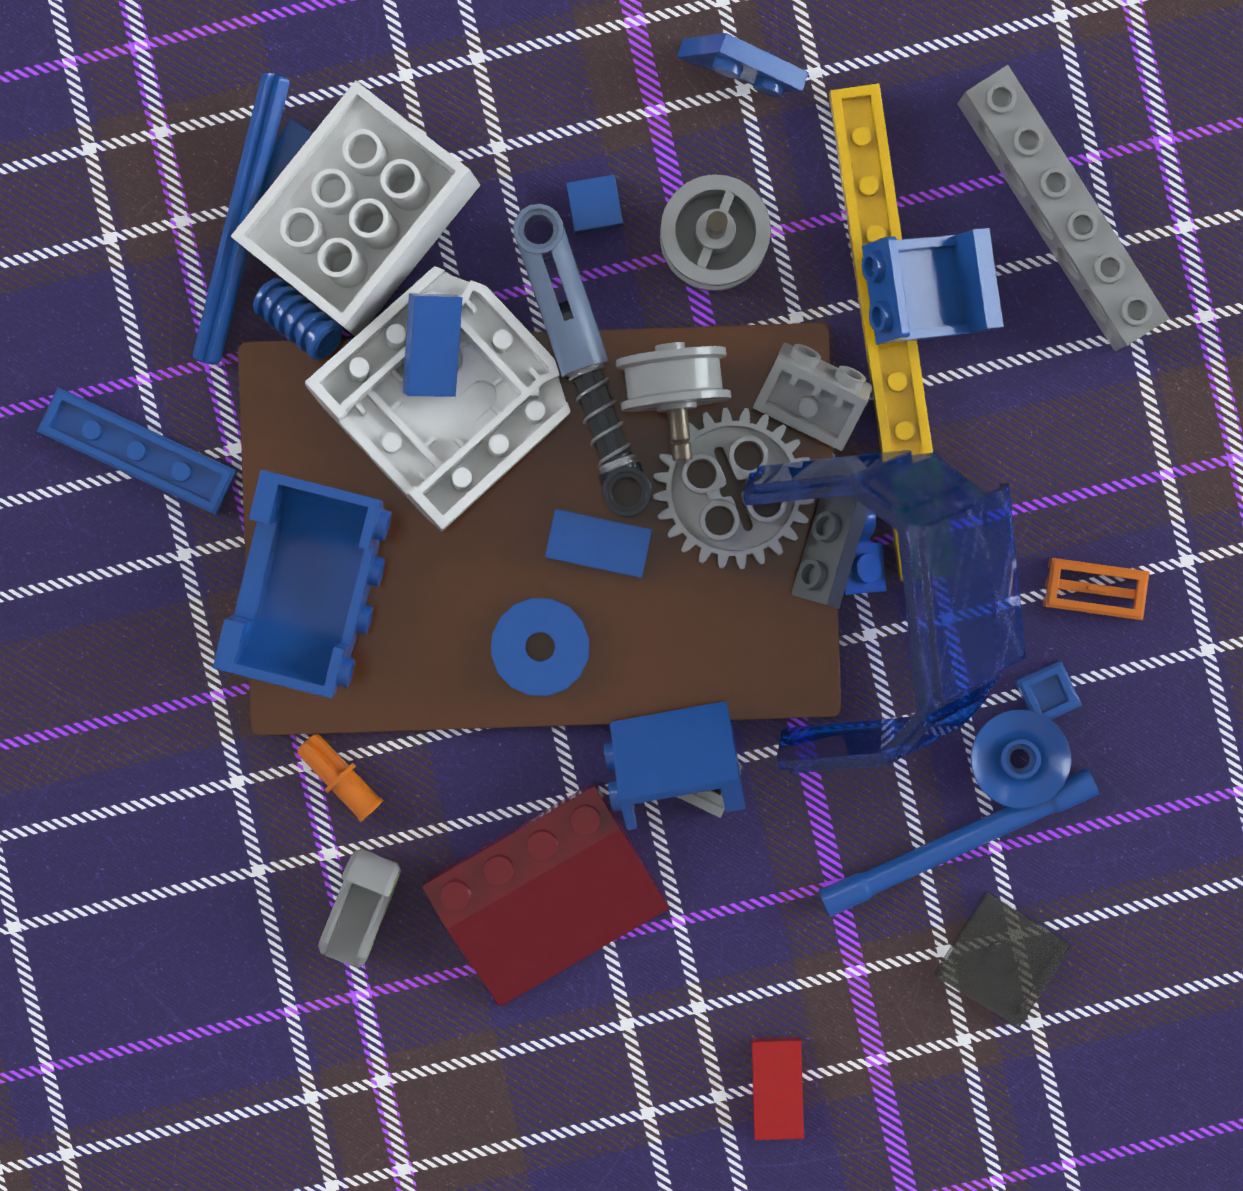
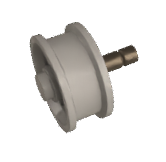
[616,342,732,461]

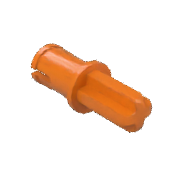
[297,734,384,822]

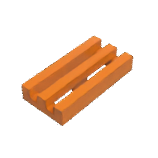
[1042,558,1150,620]

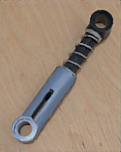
[513,204,652,518]

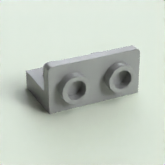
[752,343,873,451]

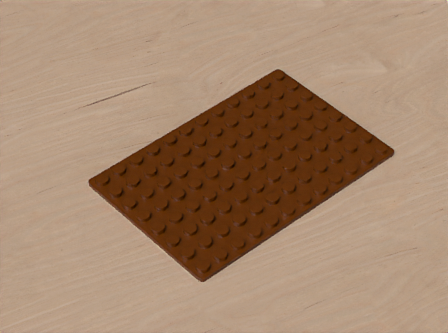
[238,323,841,736]

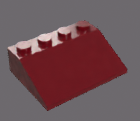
[422,781,669,1007]

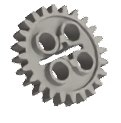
[653,408,815,569]

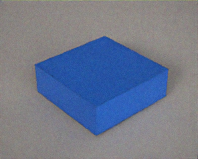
[566,174,623,234]
[1014,660,1082,720]

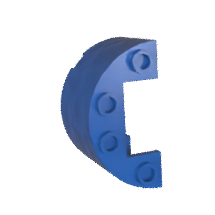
[213,469,392,699]

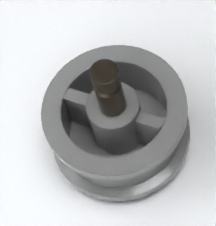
[660,174,771,291]

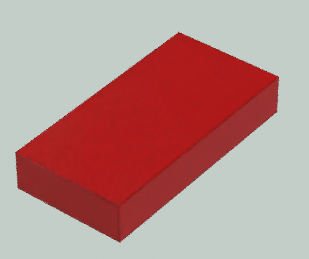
[751,1037,804,1140]

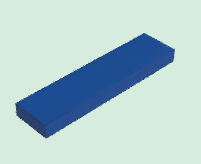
[37,387,238,515]

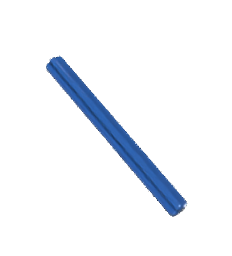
[193,73,290,365]

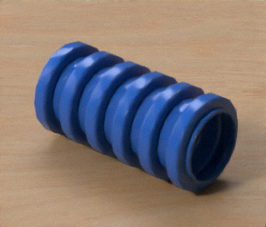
[253,278,343,360]

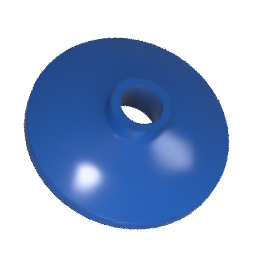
[971,710,1071,809]

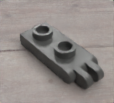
[791,470,870,609]

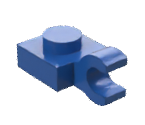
[843,508,887,595]

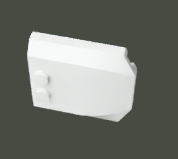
[305,266,570,532]

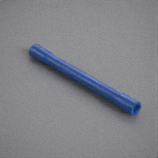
[818,768,1099,917]

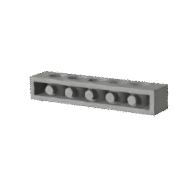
[957,65,1170,351]

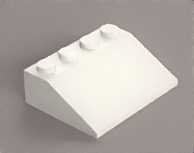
[231,80,480,336]

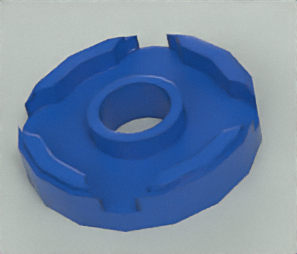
[491,598,589,696]

